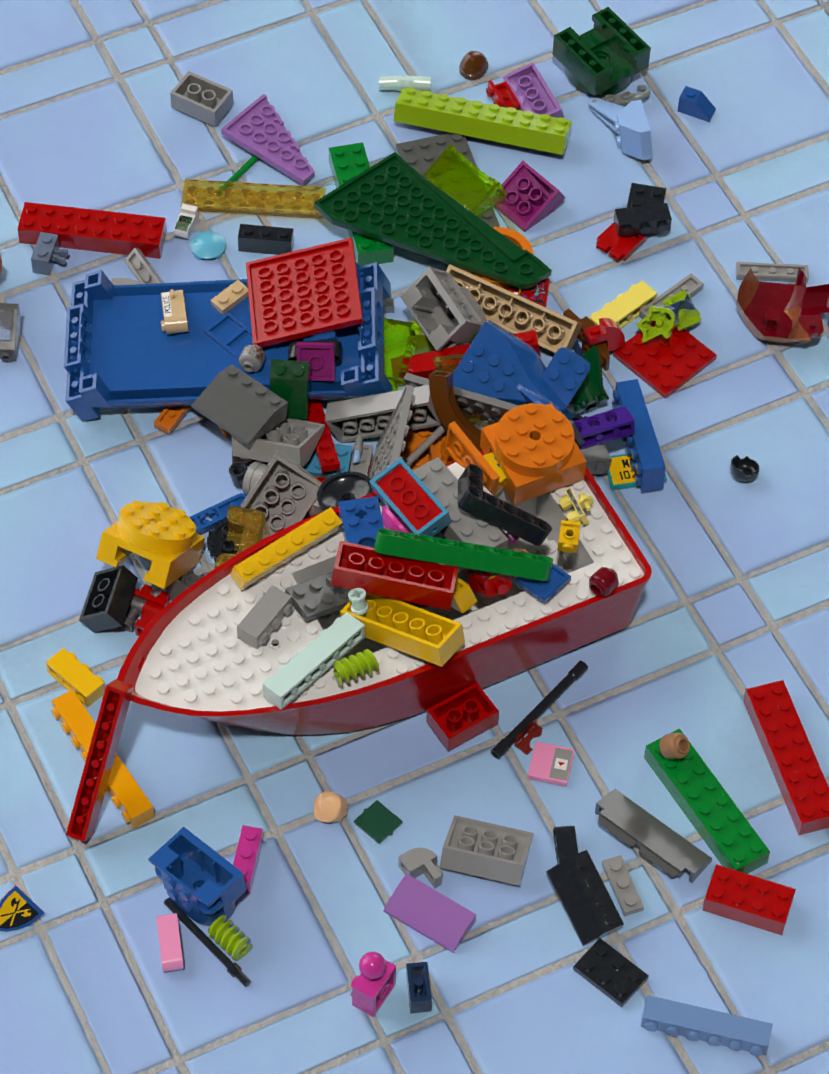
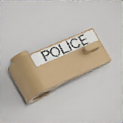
[161,289,189,335]

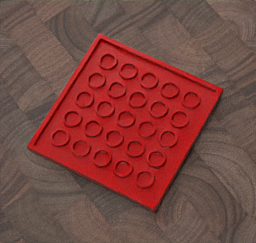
[246,237,364,347]

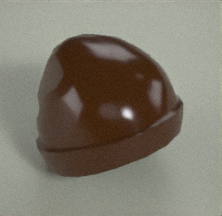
[459,51,488,80]

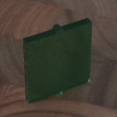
[354,800,403,845]

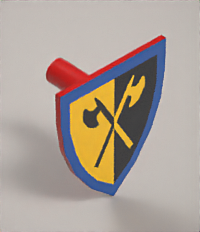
[0,885,44,932]

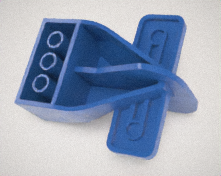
[453,320,591,421]

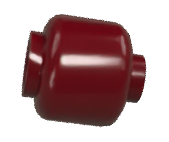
[589,567,619,597]

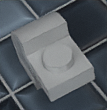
[398,848,443,889]

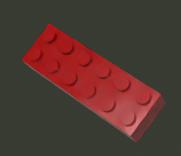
[331,541,458,610]

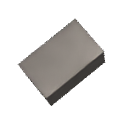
[383,299,394,313]

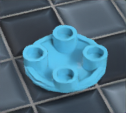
[190,231,226,260]

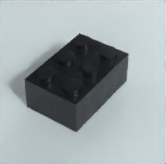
[79,565,138,633]

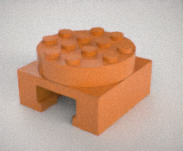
[480,403,587,505]

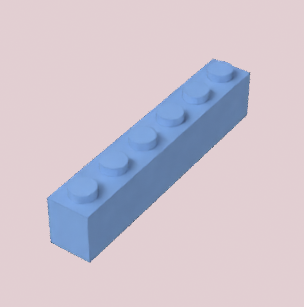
[641,995,773,1056]

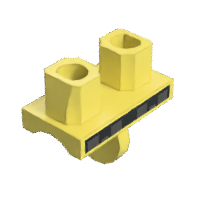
[558,487,594,525]

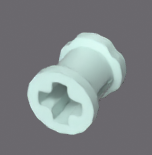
[348,588,369,615]

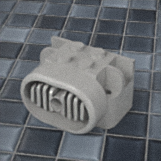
[400,267,486,352]

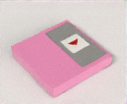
[527,741,575,787]

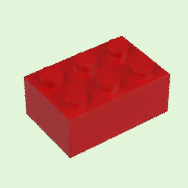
[426,683,499,751]

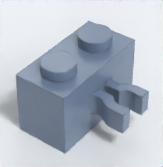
[31,232,69,276]

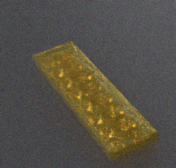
[181,179,326,219]

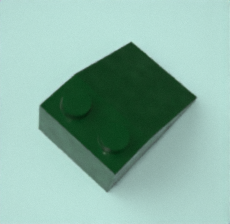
[270,359,312,419]

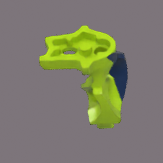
[636,290,702,343]

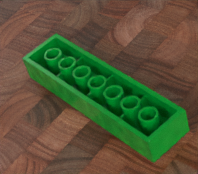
[329,142,393,266]
[644,728,770,874]

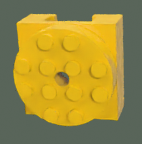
[96,500,205,589]

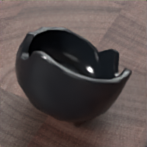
[731,455,759,482]

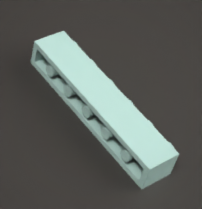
[263,612,365,710]

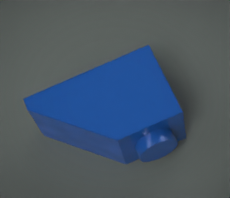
[677,86,716,122]

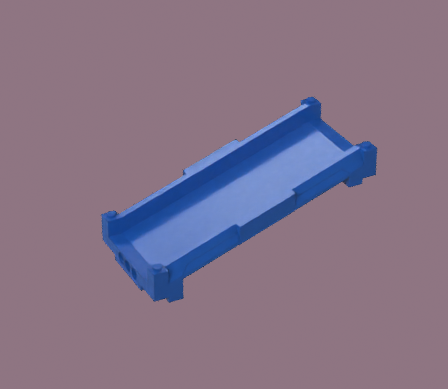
[64,262,393,422]

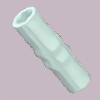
[379,75,431,91]

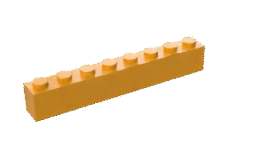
[51,690,155,829]

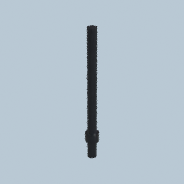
[164,898,251,987]

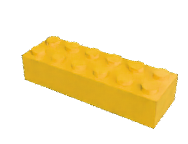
[340,593,465,667]

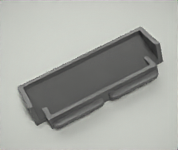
[595,789,712,883]

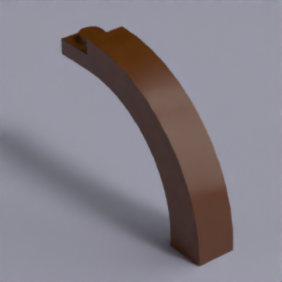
[429,370,482,452]

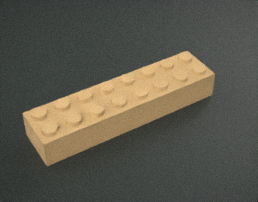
[446,264,583,353]

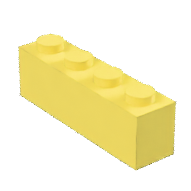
[589,280,657,329]

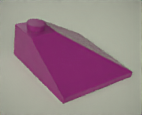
[489,161,565,232]

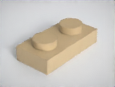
[210,280,249,315]

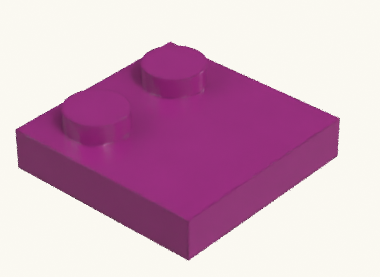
[296,342,336,381]

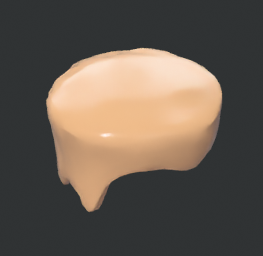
[313,791,348,823]

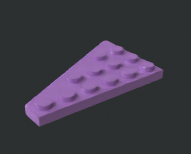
[221,94,315,186]

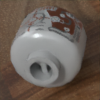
[239,344,266,372]

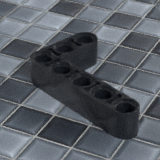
[457,464,552,546]

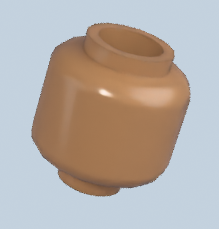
[660,733,690,760]

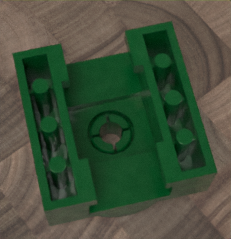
[552,7,651,96]

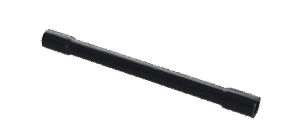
[491,661,588,759]

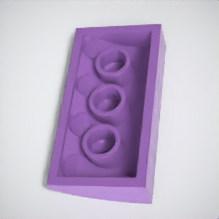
[503,62,564,118]
[383,873,476,953]

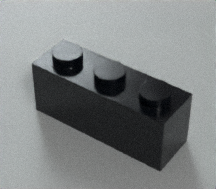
[614,203,672,237]
[238,224,294,255]

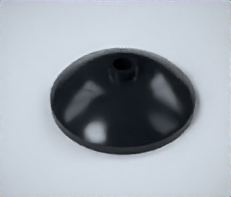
[317,472,373,511]

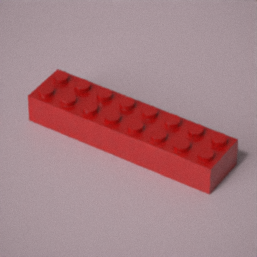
[17,202,167,259]
[743,680,829,835]

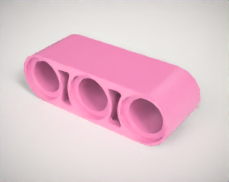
[156,913,184,972]

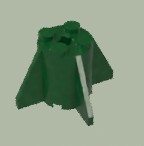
[570,346,609,414]

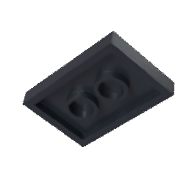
[627,183,666,208]
[573,938,649,1008]

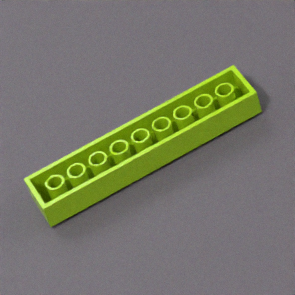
[394,87,572,155]

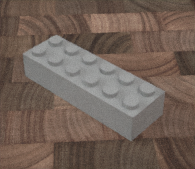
[325,385,442,443]
[413,457,508,570]

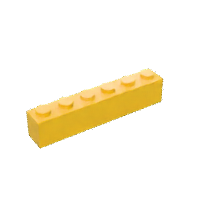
[230,507,342,591]

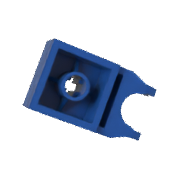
[338,496,385,548]

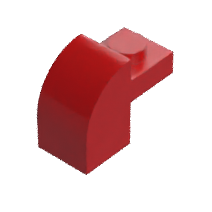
[583,318,626,352]

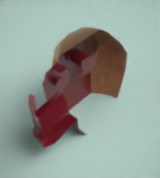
[737,268,829,343]

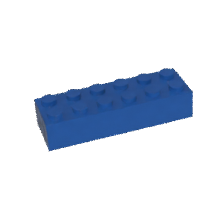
[612,379,666,493]

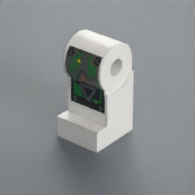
[174,203,199,239]

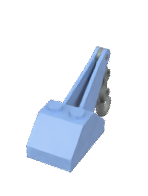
[588,85,653,160]

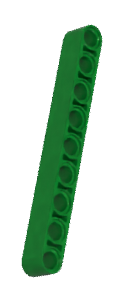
[374,529,553,581]

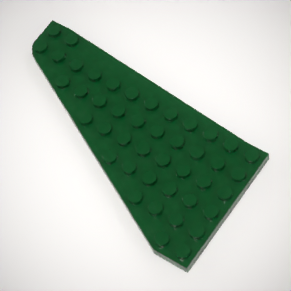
[314,152,552,289]

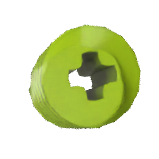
[333,649,379,686]
[208,915,252,961]

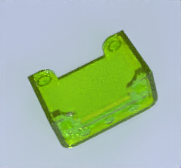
[422,143,508,217]

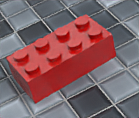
[702,864,796,935]

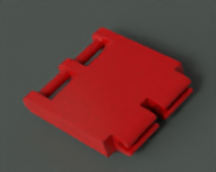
[596,222,647,261]

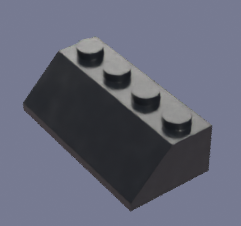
[546,850,624,946]

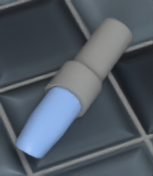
[353,435,363,464]

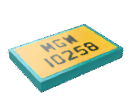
[607,454,667,491]

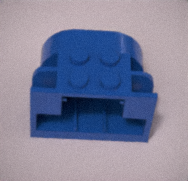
[148,827,246,926]

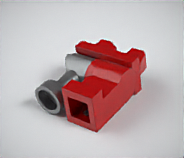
[121,584,170,636]

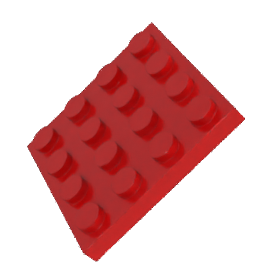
[613,321,717,399]

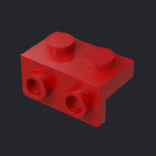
[486,80,521,110]

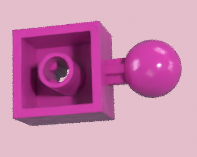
[351,952,396,1017]

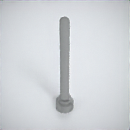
[404,424,447,466]

